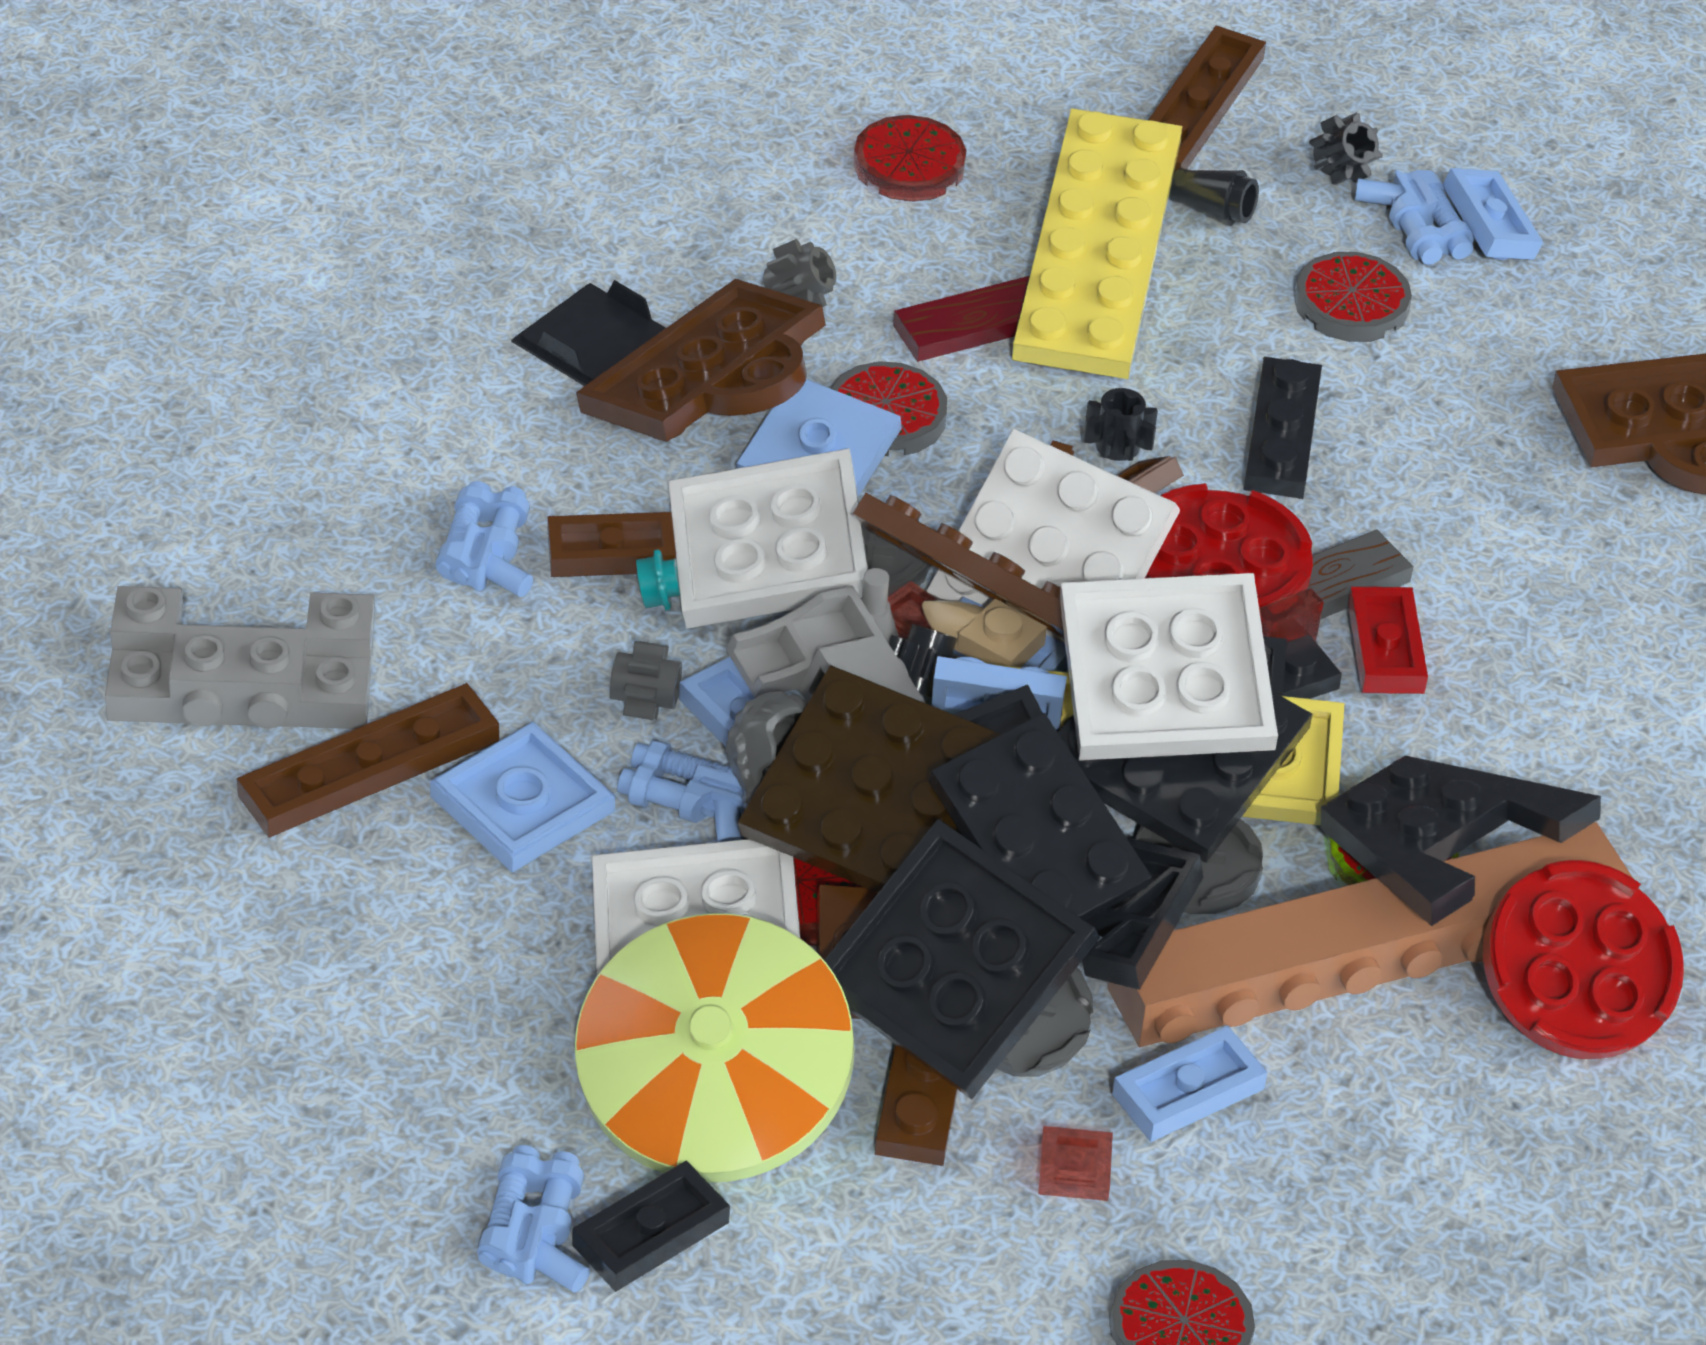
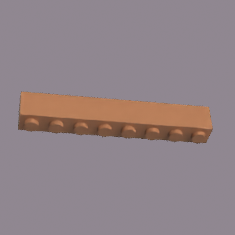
[1107,822,1633,1048]

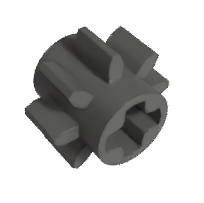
[763,239,836,307]
[610,641,682,720]

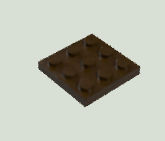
[738,665,1002,893]

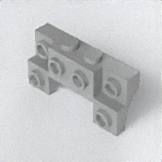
[105,586,375,729]
[726,586,925,703]

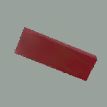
[893,276,1030,362]

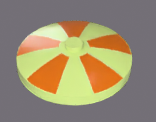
[575,913,855,1182]

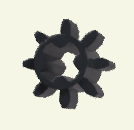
[1309,112,1383,185]
[1083,388,1158,461]
[889,624,961,698]

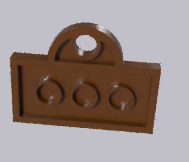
[576,279,826,442]
[1552,353,1706,495]

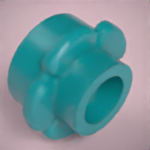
[636,549,680,611]

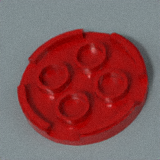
[1144,483,1313,624]
[1483,860,1684,1059]

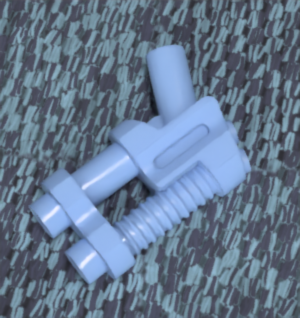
[1355,170,1474,265]
[435,481,533,597]
[617,739,745,842]
[477,1145,590,1293]

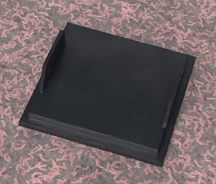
[511,280,666,386]

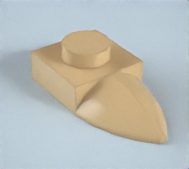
[922,599,1047,668]

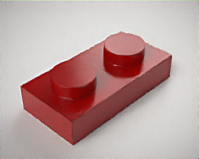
[1348,586,1428,694]

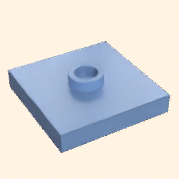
[736,379,902,497]
[430,722,615,873]

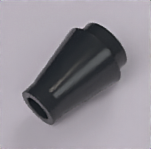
[1170,168,1259,226]

